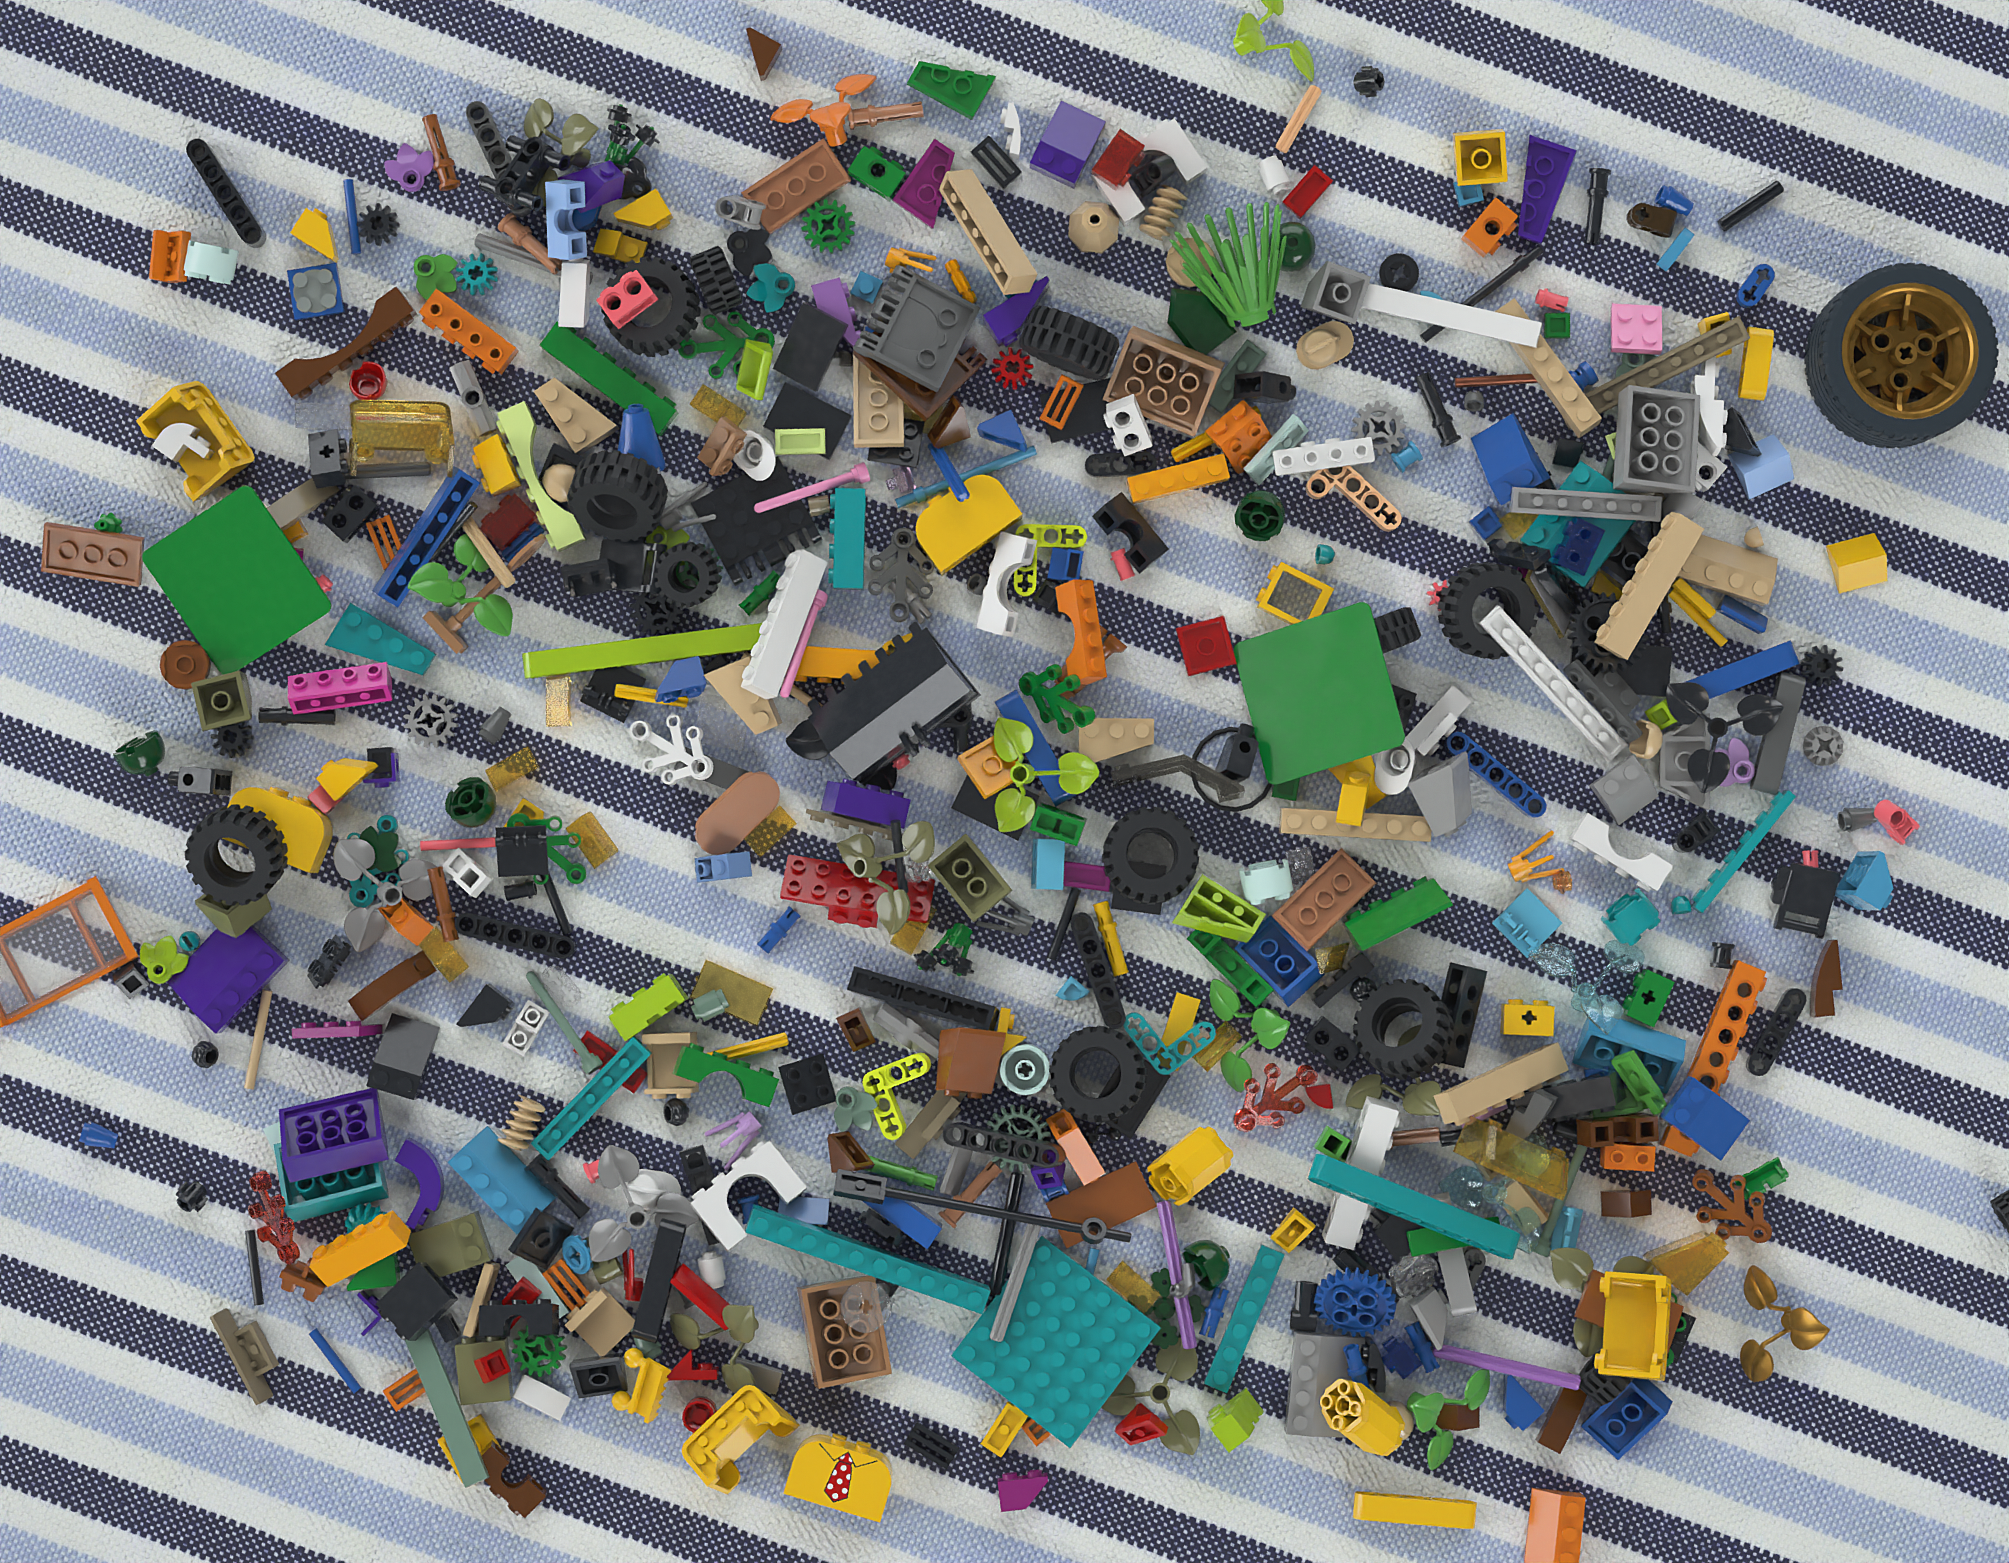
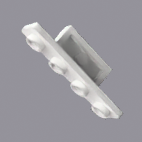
[1273,437,1375,476]
[1406,686,1471,762]

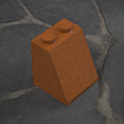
[936,1027,1006,1099]

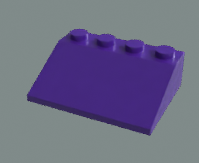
[167,925,290,1034]
[279,1088,389,1183]

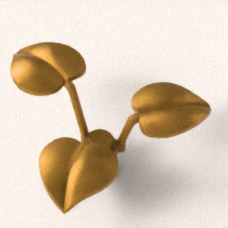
[1740,1265,1830,1382]

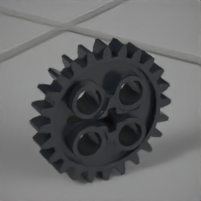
[1567,592,1649,673]

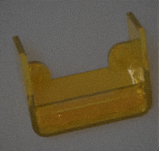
[349,400,455,477]
[1453,1116,1569,1201]

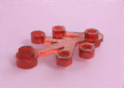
[1233,1063,1318,1132]
[248,1170,300,1265]

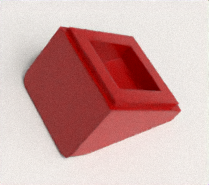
[474,1348,511,1383]

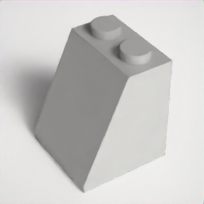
[1408,751,1472,837]

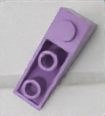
[811,277,861,348]

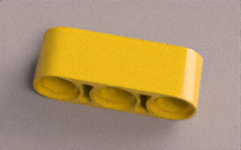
[1738,327,1774,401]

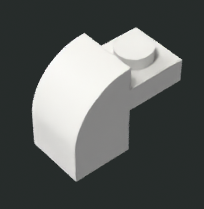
[152,423,215,462]
[443,848,493,898]

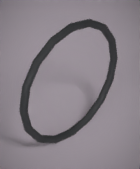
[1190,727,1273,812]

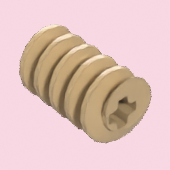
[1139,184,1188,241]
[497,1095,545,1151]

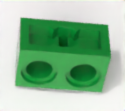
[1030,802,1087,846]

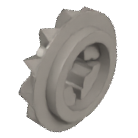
[1803,726,1844,766]

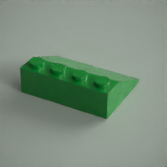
[1343,876,1453,951]

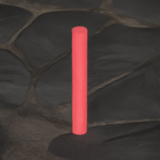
[420,837,496,851]

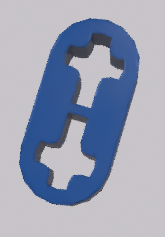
[1736,264,1775,308]

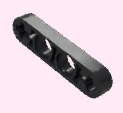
[1746,988,1807,1076]

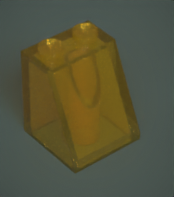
[1643,1231,1729,1296]

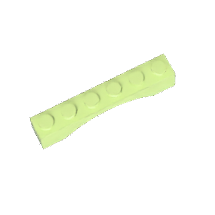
[496,401,587,552]

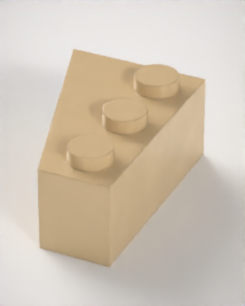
[534,377,619,456]
[704,655,783,735]
[1078,718,1154,763]

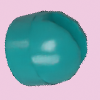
[1315,544,1335,565]
[1671,896,1692,915]
[179,931,200,951]

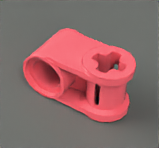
[1874,800,1920,845]

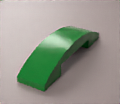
[1187,929,1274,1008]
[1406,1216,1500,1257]

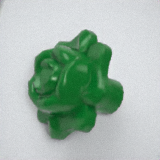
[94,512,123,533]

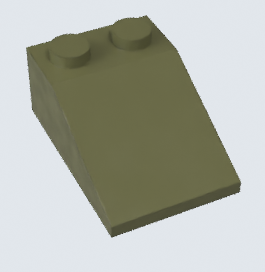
[927,834,1013,922]
[408,1211,494,1277]

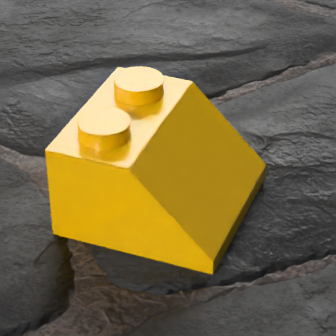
[1453,129,1508,186]
[472,434,522,497]

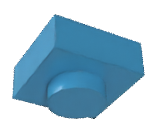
[1453,181,1484,207]
[850,271,883,305]

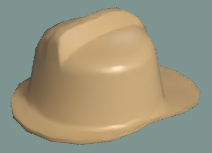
[1296,321,1354,370]

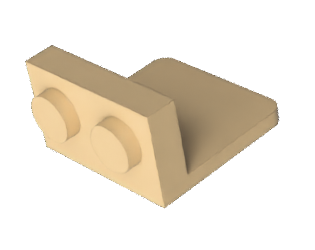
[565,1287,635,1356]

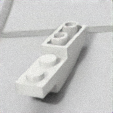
[1690,356,1728,456]

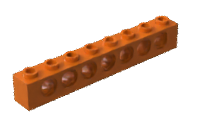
[1659,960,1767,1157]

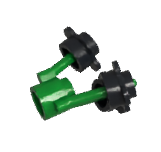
[604,104,660,165]
[913,923,974,976]

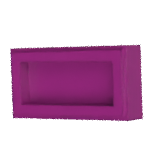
[1063,861,1111,892]

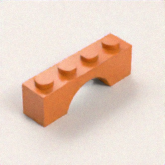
[1055,579,1107,685]

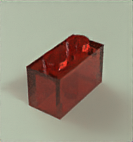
[1091,129,1146,191]
[479,493,537,551]

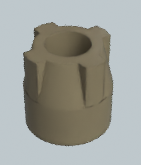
[807,495,830,517]

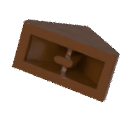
[746,27,783,81]
[927,395,971,449]
[836,1007,876,1052]
[827,1131,875,1173]
[1600,1189,1652,1218]
[1435,1403,1480,1431]

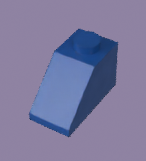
[1503,1374,1545,1431]

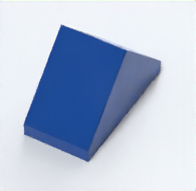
[977,410,1027,452]

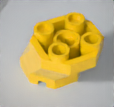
[1147,1126,1233,1206]
[1320,1379,1405,1456]

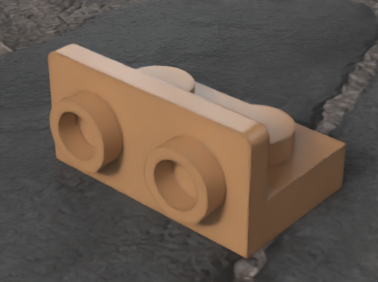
[697,417,747,476]

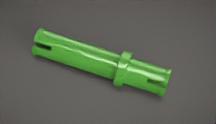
[864,1155,938,1191]

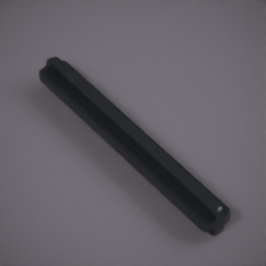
[989,1172,1025,1295]

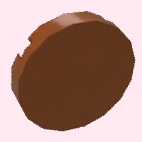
[160,640,211,690]

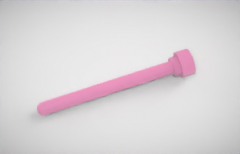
[754,462,870,513]
[780,589,828,698]

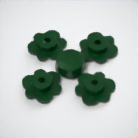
[1128,1268,1205,1349]

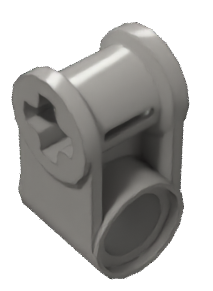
[715,195,766,230]

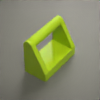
[735,339,773,400]

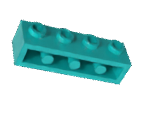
[828,488,866,590]

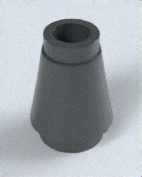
[478,706,512,745]
[1837,808,1877,832]

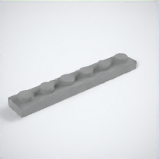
[1510,487,1662,522]

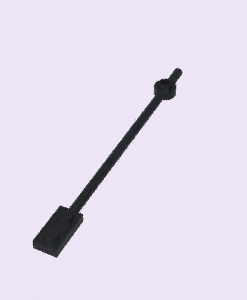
[833,1169,1131,1244]

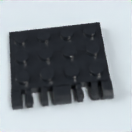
[691,456,823,586]

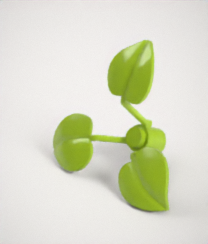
[1233,0,1314,82]
[994,717,1100,832]

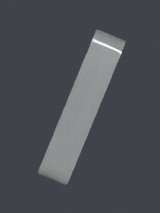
[1429,1192,1477,1317]

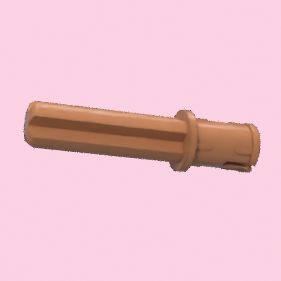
[1391,1127,1440,1149]

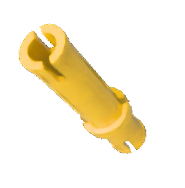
[1093,900,1129,977]

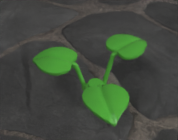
[407,534,513,637]
[1210,979,1290,1093]
[1407,1369,1490,1471]

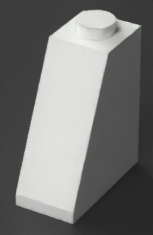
[559,258,590,328]

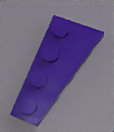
[1518,135,1577,245]

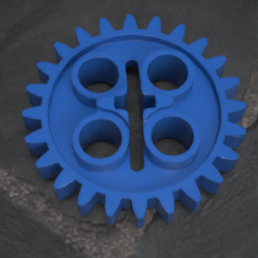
[1314,1268,1397,1337]

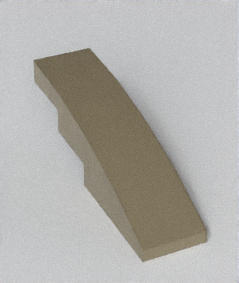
[267,478,340,531]

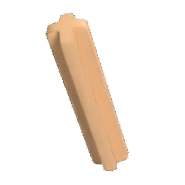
[1276,85,1322,153]

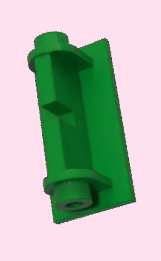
[1735,1157,1789,1200]

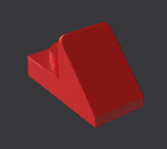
[667,1349,719,1381]
[1114,1403,1168,1446]

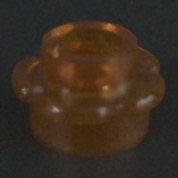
[1552,870,1572,894]

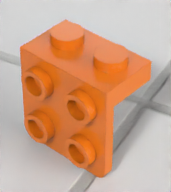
[1205,400,1272,474]

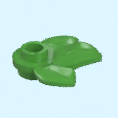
[413,254,458,300]

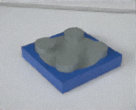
[287,263,345,320]

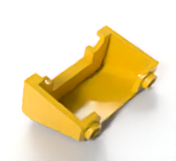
[136,381,255,502]
[1594,1271,1671,1381]
[682,1385,800,1495]

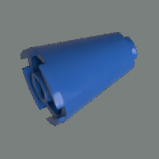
[618,404,666,471]

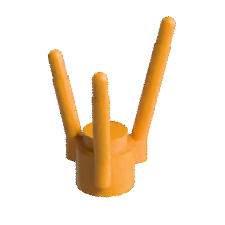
[885,247,937,273]
[1507,830,1565,883]

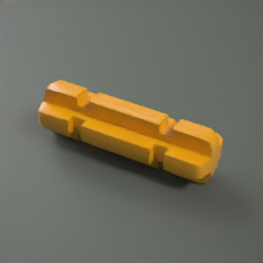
[945,259,977,304]

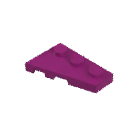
[292,1021,383,1039]

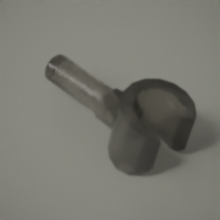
[833,351,853,367]

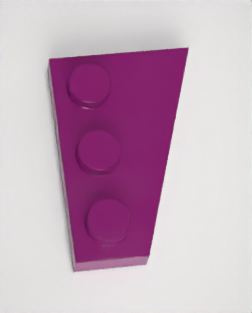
[892,139,955,229]

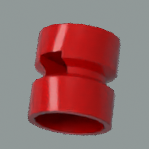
[682,1396,717,1433]

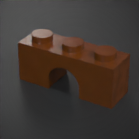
[1576,1113,1659,1148]
[480,1440,547,1518]

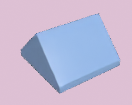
[1728,434,1794,500]

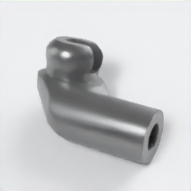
[1170,1263,1195,1299]

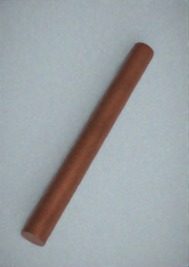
[1454,373,1538,388]

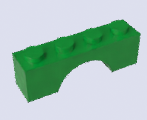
[672,1043,779,1107]

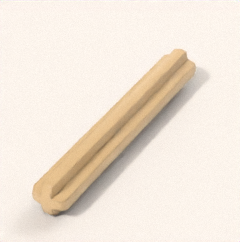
[462,508,515,588]

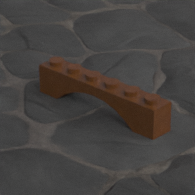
[275,286,417,400]

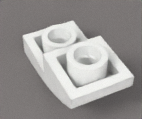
[1000,102,1021,159]
[502,1000,550,1058]
[512,1374,571,1421]

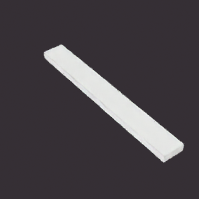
[1361,283,1542,348]
[1480,606,1627,762]

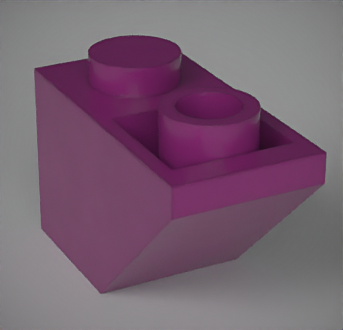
[998,1469,1048,1512]

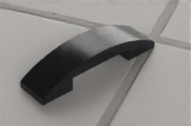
[679,1144,720,1246]

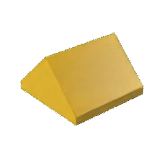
[1826,533,1888,594]

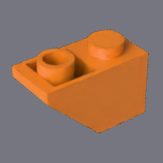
[378,897,434,946]

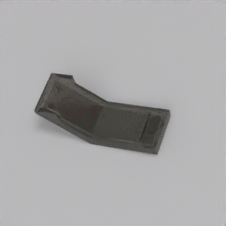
[1111,754,1245,803]

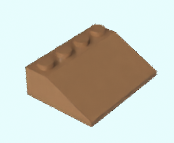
[1103,326,1225,437]
[797,1275,892,1389]

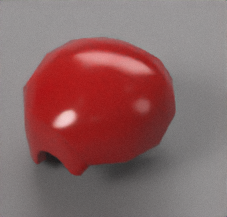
[349,361,388,401]

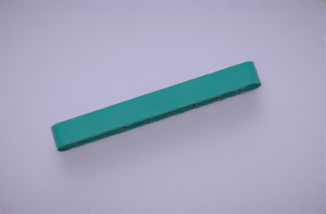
[1307,1154,1520,1259]

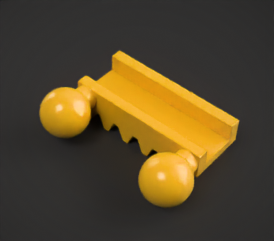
[611,1348,671,1424]

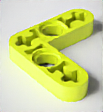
[1014,524,1087,597]
[862,1052,931,1140]

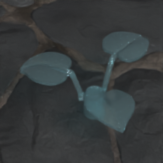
[1528,939,1645,1035]
[1438,1134,1549,1254]

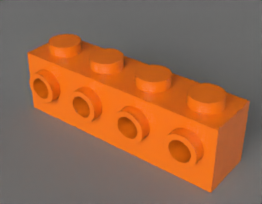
[419,288,519,375]

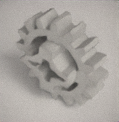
[1351,401,1406,456]
[403,694,458,748]

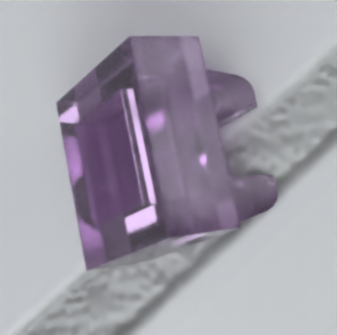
[885,466,916,493]

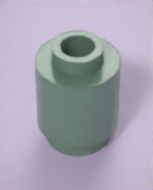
[691,989,730,1022]

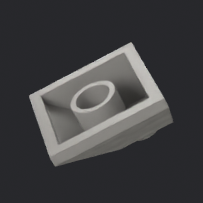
[1301,261,1371,324]
[1660,493,1705,526]
[1407,1287,1449,1351]

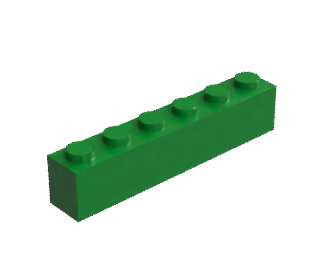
[539,321,679,437]

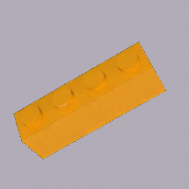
[1126,453,1230,505]
[786,646,890,684]
[309,1210,411,1287]

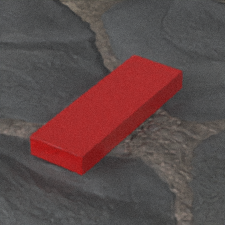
[573,1030,647,1094]
[670,1263,730,1331]

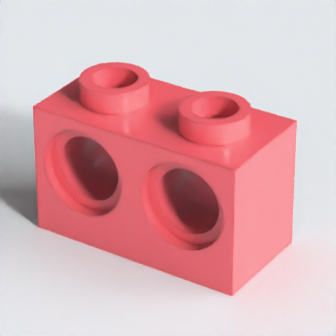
[596,270,659,329]

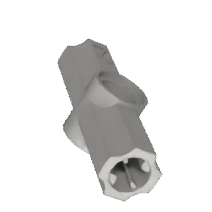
[450,360,498,438]
[873,1002,939,1064]

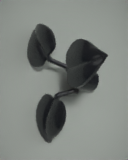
[1666,682,1784,793]
[786,719,897,791]

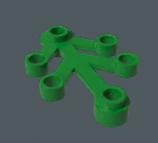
[678,311,775,379]
[1019,664,1096,734]
[507,813,586,885]

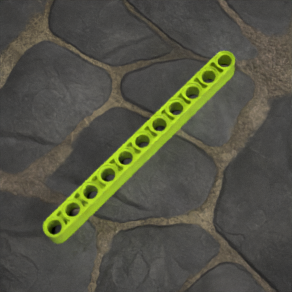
[522,623,762,679]

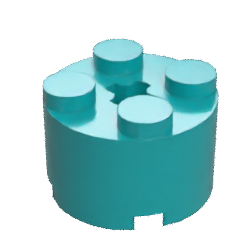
[1601,888,1661,946]

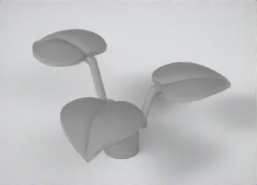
[333,839,445,952]
[589,1145,700,1262]

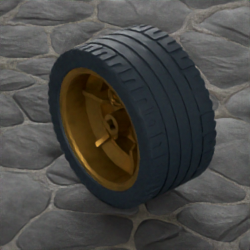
[1804,263,1999,448]

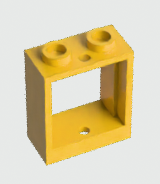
[1256,562,1334,625]

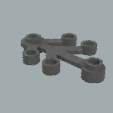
[868,528,934,622]

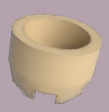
[1744,526,1764,548]

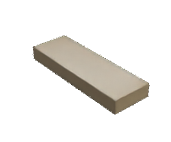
[463,1261,500,1337]

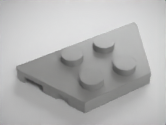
[1659,713,1710,809]

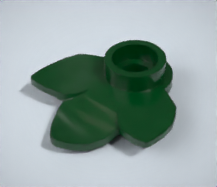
[359,826,402,872]

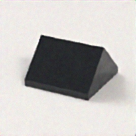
[569,1352,628,1399]

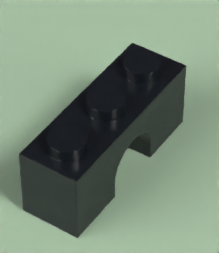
[1092,492,1169,574]
[479,1299,559,1337]

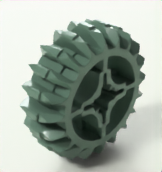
[983,1104,1050,1172]

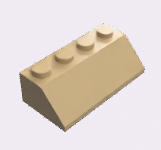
[1675,534,1778,606]

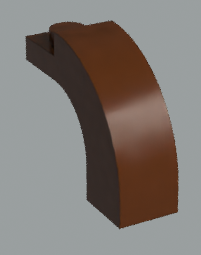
[348,950,437,1021]

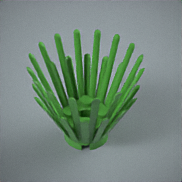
[1169,202,1286,327]

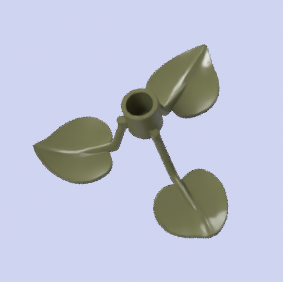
[523,98,599,211]
[837,821,935,935]
[1346,1024,1442,1116]
[1550,1247,1654,1357]
[669,1304,759,1394]
[1101,1338,1200,1455]

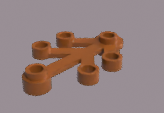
[1692,1169,1772,1243]

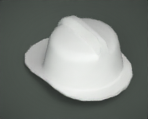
[733,430,775,481]
[1375,737,1417,795]
[621,1169,681,1211]

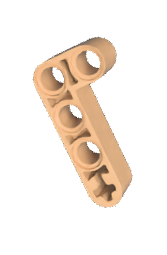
[1305,465,1402,532]

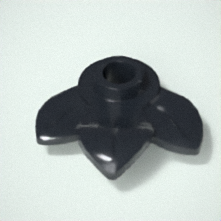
[613,156,652,200]
[727,228,773,277]

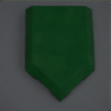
[1167,288,1237,355]

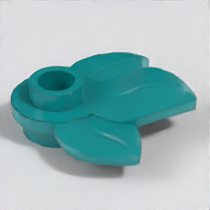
[746,264,795,313]

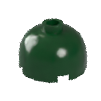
[1268,221,1316,272]
[1234,490,1285,541]
[113,730,165,776]
[445,777,497,828]
[1182,1240,1230,1291]

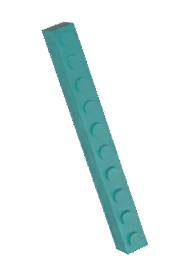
[745,1204,991,1314]

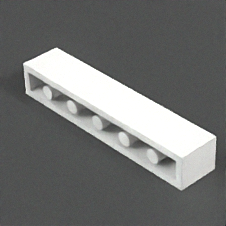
[741,549,828,699]
[1322,1096,1401,1250]

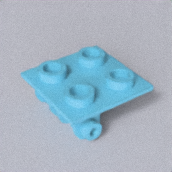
[1492,888,1562,958]

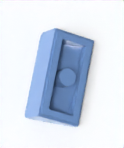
[778,1197,830,1225]

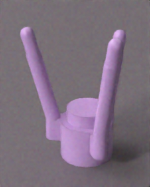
[705,1111,762,1170]

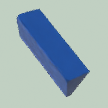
[1716,595,1768,634]

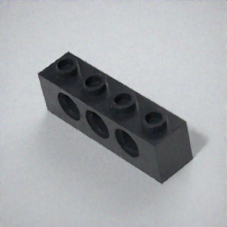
[1441,962,1488,1068]

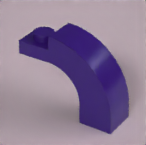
[394,1137,444,1229]

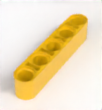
[1353,1491,1477,1529]

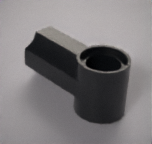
[1290,1281,1318,1332]

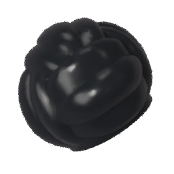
[1350,977,1378,1003]
[191,1041,219,1068]
[663,1098,690,1126]

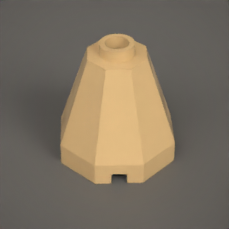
[1068,201,1119,254]

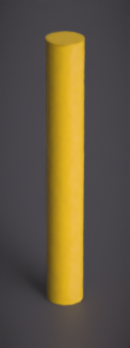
[1668,589,1728,647]

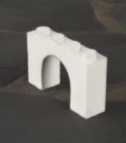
[1091,118,1208,227]
[690,1141,807,1252]

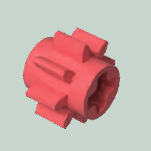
[1426,580,1448,611]

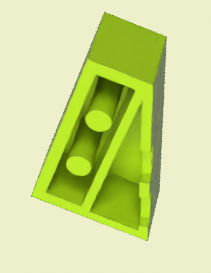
[1172,874,1266,943]
[609,973,689,1041]
[1207,1388,1264,1453]

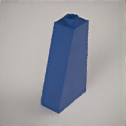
[863,1173,943,1249]

